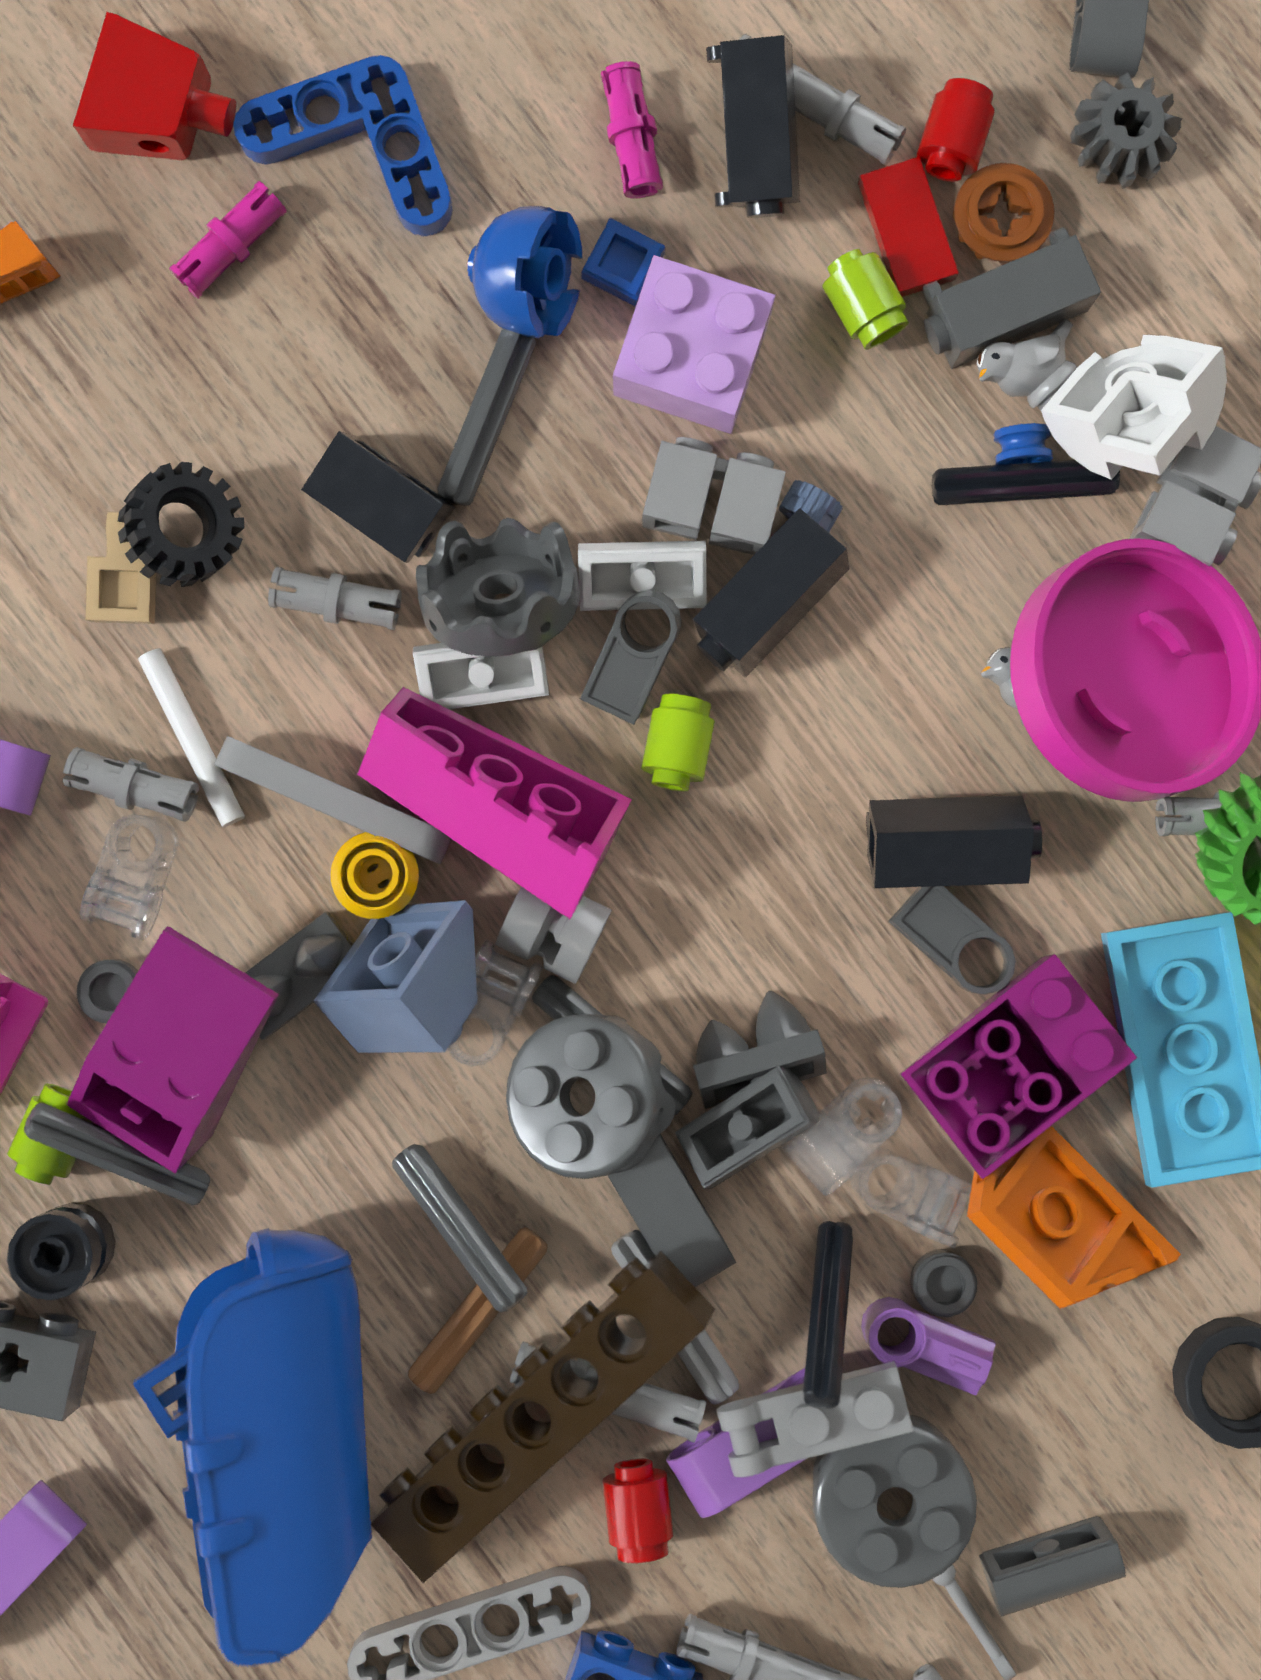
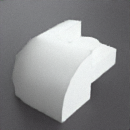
[1041,335,1227,480]

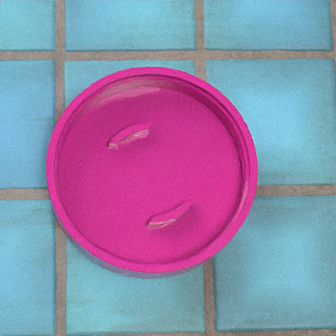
[1010,538,1261,802]

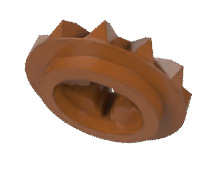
[952,163,1055,265]

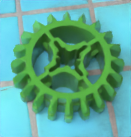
[1195,772,1261,926]

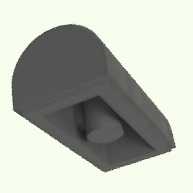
[675,1066,819,1189]
[979,1516,1126,1617]

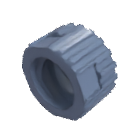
[779,480,843,533]

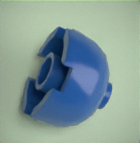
[468,206,583,338]

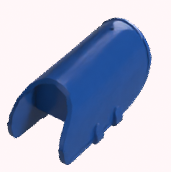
[172,1228,372,1666]

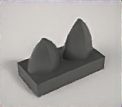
[245,912,353,1040]
[693,991,827,1109]

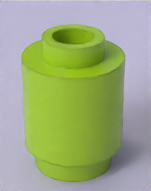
[822,249,909,350]
[641,694,715,791]
[7,1083,92,1185]

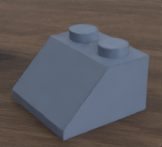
[313,900,477,1053]

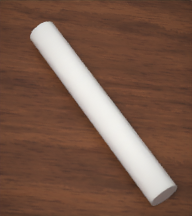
[138,648,245,828]

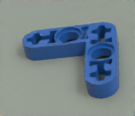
[233,55,453,236]

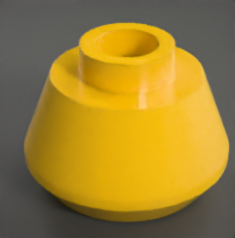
[331,832,419,919]

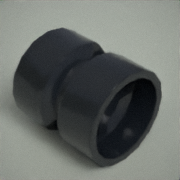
[7,1203,115,1301]

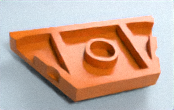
[967,1126,1181,1309]

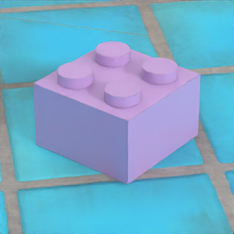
[613,255,775,434]

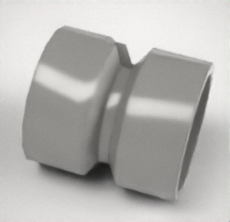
[495,886,612,984]

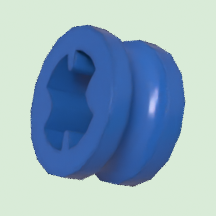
[993,423,1053,465]

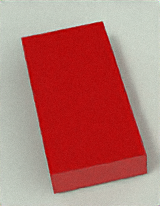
[858,156,959,297]

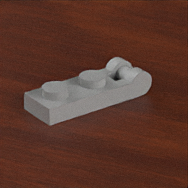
[717,1361,914,1477]

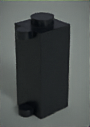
[706,35,800,218]
[693,508,850,678]
[866,795,1042,888]

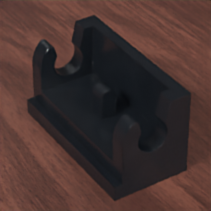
[301,431,456,563]

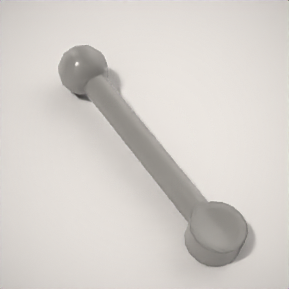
[932,1564,1017,1680]

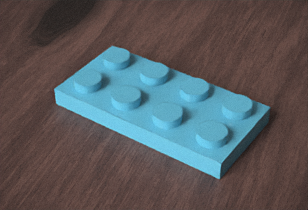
[1101,912,1261,1188]

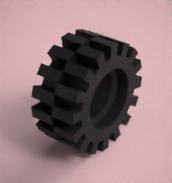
[117,462,245,587]

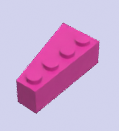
[357,687,632,919]

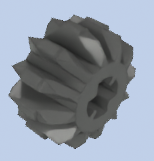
[1070,72,1182,189]

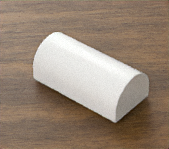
[578,541,707,611]
[413,643,549,709]

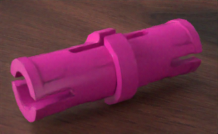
[601,61,663,199]
[169,181,287,299]

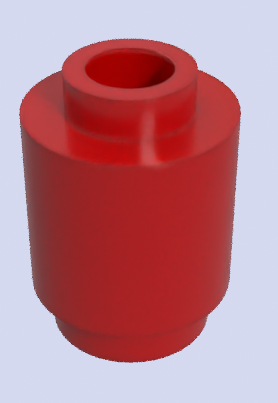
[917,78,995,182]
[602,1458,674,1563]

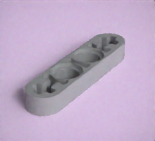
[214,736,452,864]
[347,1566,592,1680]

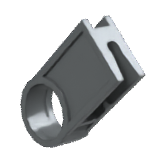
[580,590,682,725]
[888,886,1016,995]

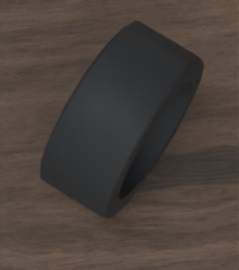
[1172,1317,1261,1449]

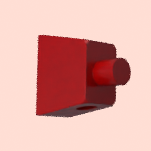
[73,12,236,161]

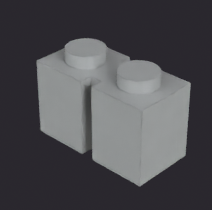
[1129,426,1261,566]
[642,437,786,555]

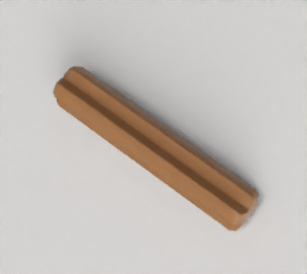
[408,1227,548,1394]

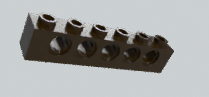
[371,1251,715,1583]

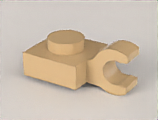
[85,512,156,624]

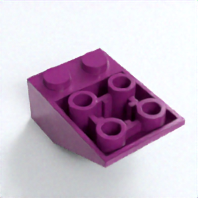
[66,926,279,1174]
[900,954,1137,1179]

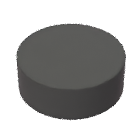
[77,960,138,1024]
[910,1249,977,1317]

